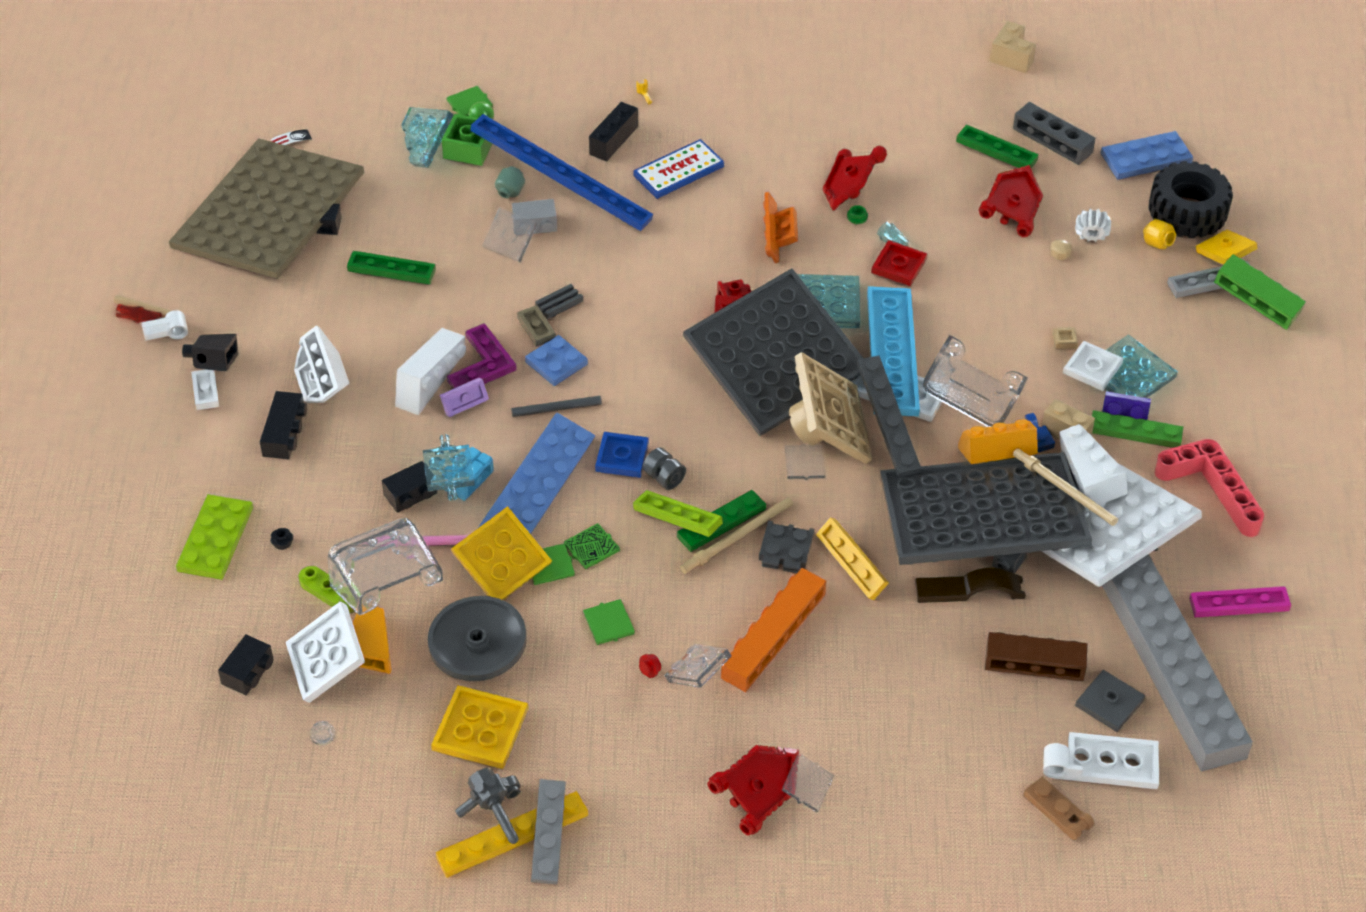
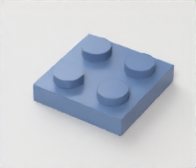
[525,335,588,386]

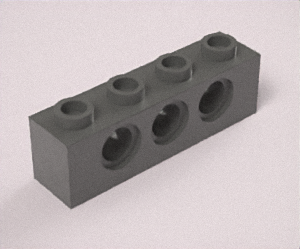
[1013,102,1096,165]

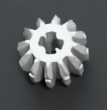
[1075,208,1111,242]

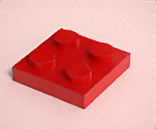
[871,240,928,287]

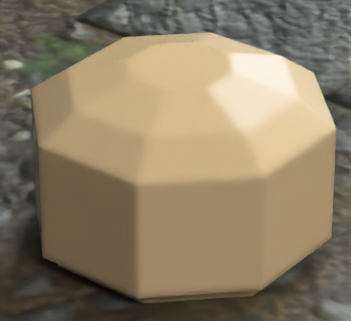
[1050,240,1071,260]

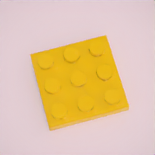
[451,506,552,600]
[431,685,529,769]

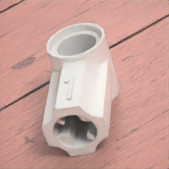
[141,310,188,341]

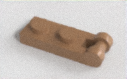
[1023,776,1095,840]

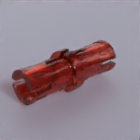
[115,304,162,324]

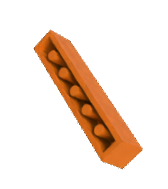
[720,568,826,692]

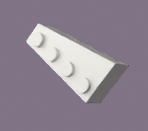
[395,328,466,415]

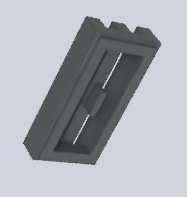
[535,284,583,320]

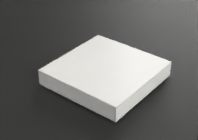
[1063,341,1124,391]

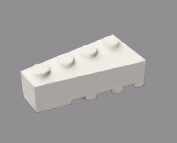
[1059,424,1128,510]

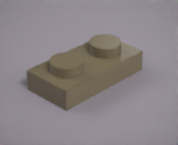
[517,305,556,346]

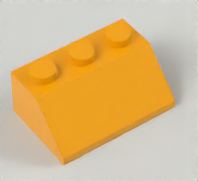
[958,419,1038,464]

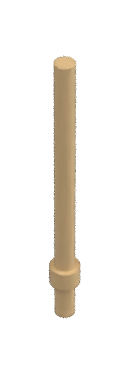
[1013,448,1118,526]
[680,497,793,574]

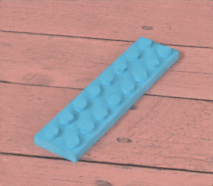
[867,286,920,416]

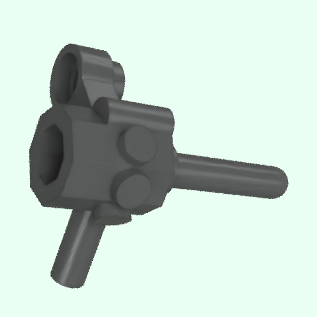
[455,768,521,844]

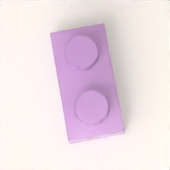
[440,378,489,417]

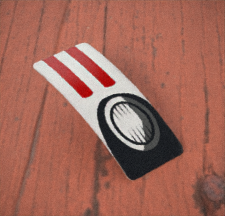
[271,129,312,145]

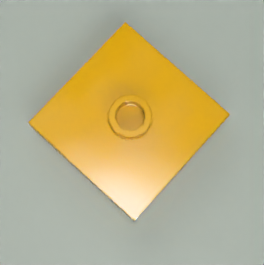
[1196,229,1258,265]

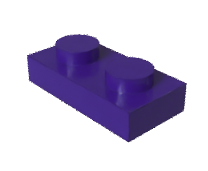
[1102,391,1151,420]

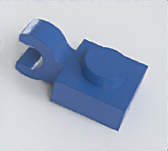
[1025,413,1055,453]

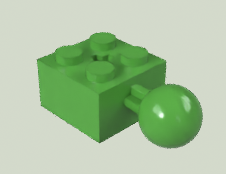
[442,102,494,166]

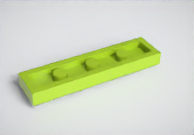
[633,490,723,537]

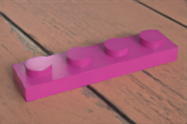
[1189,586,1291,618]

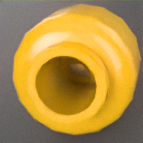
[1143,219,1176,250]

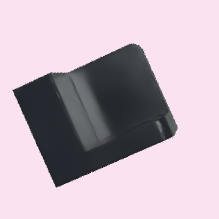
[317,204,342,235]

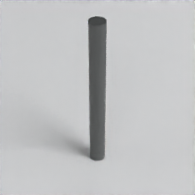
[511,396,602,417]

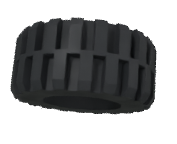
[1148,161,1233,238]

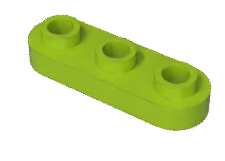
[298,566,359,614]

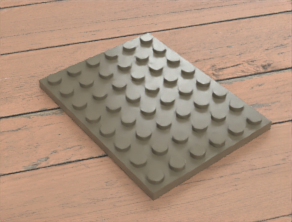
[169,138,365,279]

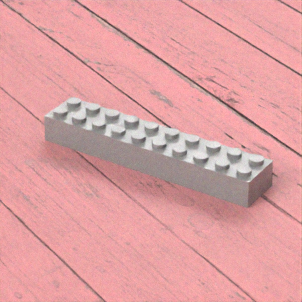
[1102,554,1253,772]

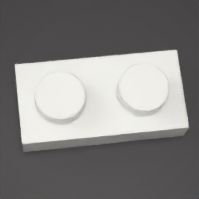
[191,369,219,410]

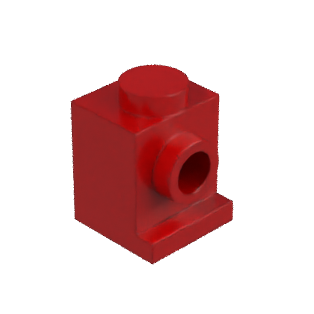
[717,279,751,296]

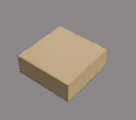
[1052,328,1078,349]

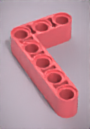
[1154,439,1264,537]

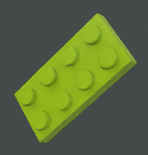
[176,494,253,580]

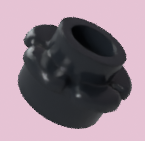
[270,528,294,550]

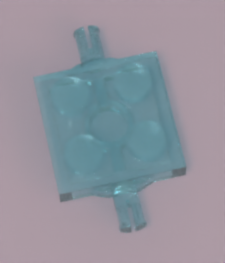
[423,434,475,501]

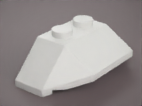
[294,325,349,403]

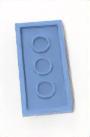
[1100,131,1193,180]

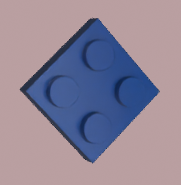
[595,432,649,478]

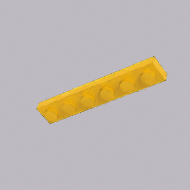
[435,791,588,878]

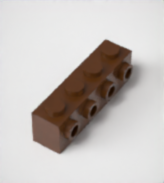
[985,632,1088,682]

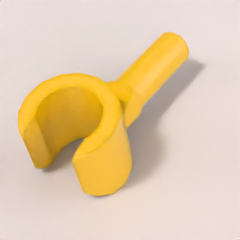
[636,79,652,105]

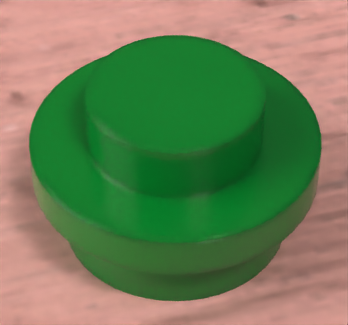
[847,205,868,224]

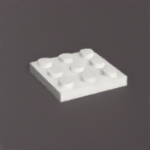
[286,601,365,703]

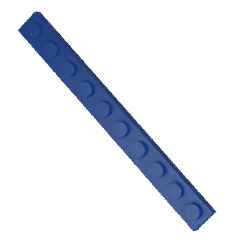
[470,114,653,231]

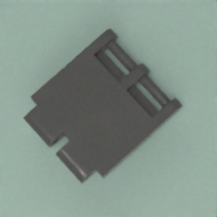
[759,520,815,573]

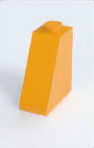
[352,604,391,674]

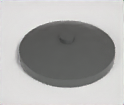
[428,596,527,681]

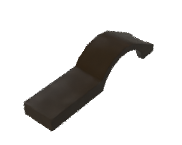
[915,567,1026,603]

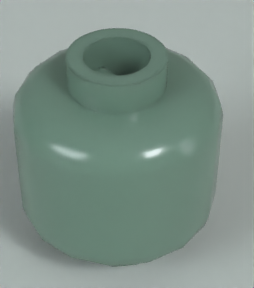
[495,166,525,199]

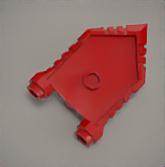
[822,146,887,211]
[978,165,1043,237]
[707,745,799,836]

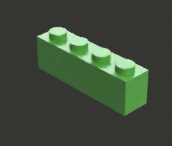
[1214,254,1306,330]

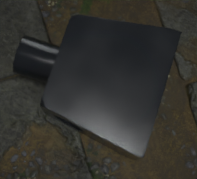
[182,334,239,371]

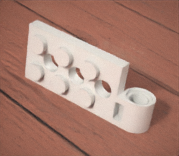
[1043,732,1159,789]

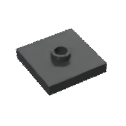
[1075,670,1145,732]

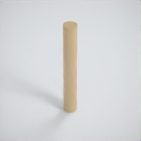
[114,295,170,318]

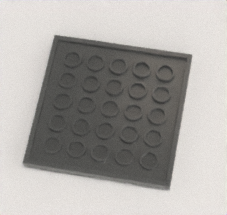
[683,268,863,436]

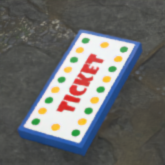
[633,139,724,199]

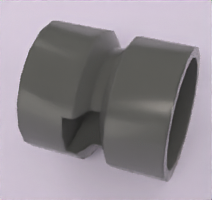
[643,447,686,490]

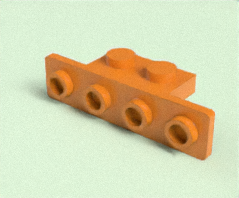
[763,191,798,264]

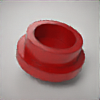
[639,654,661,678]

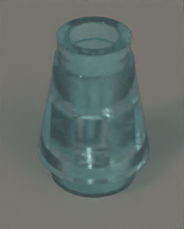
[877,221,909,246]

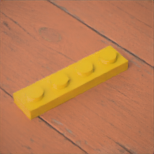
[816,517,889,600]

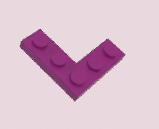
[447,323,517,389]

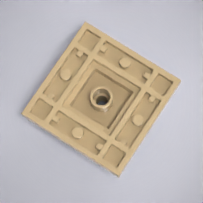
[789,352,873,464]

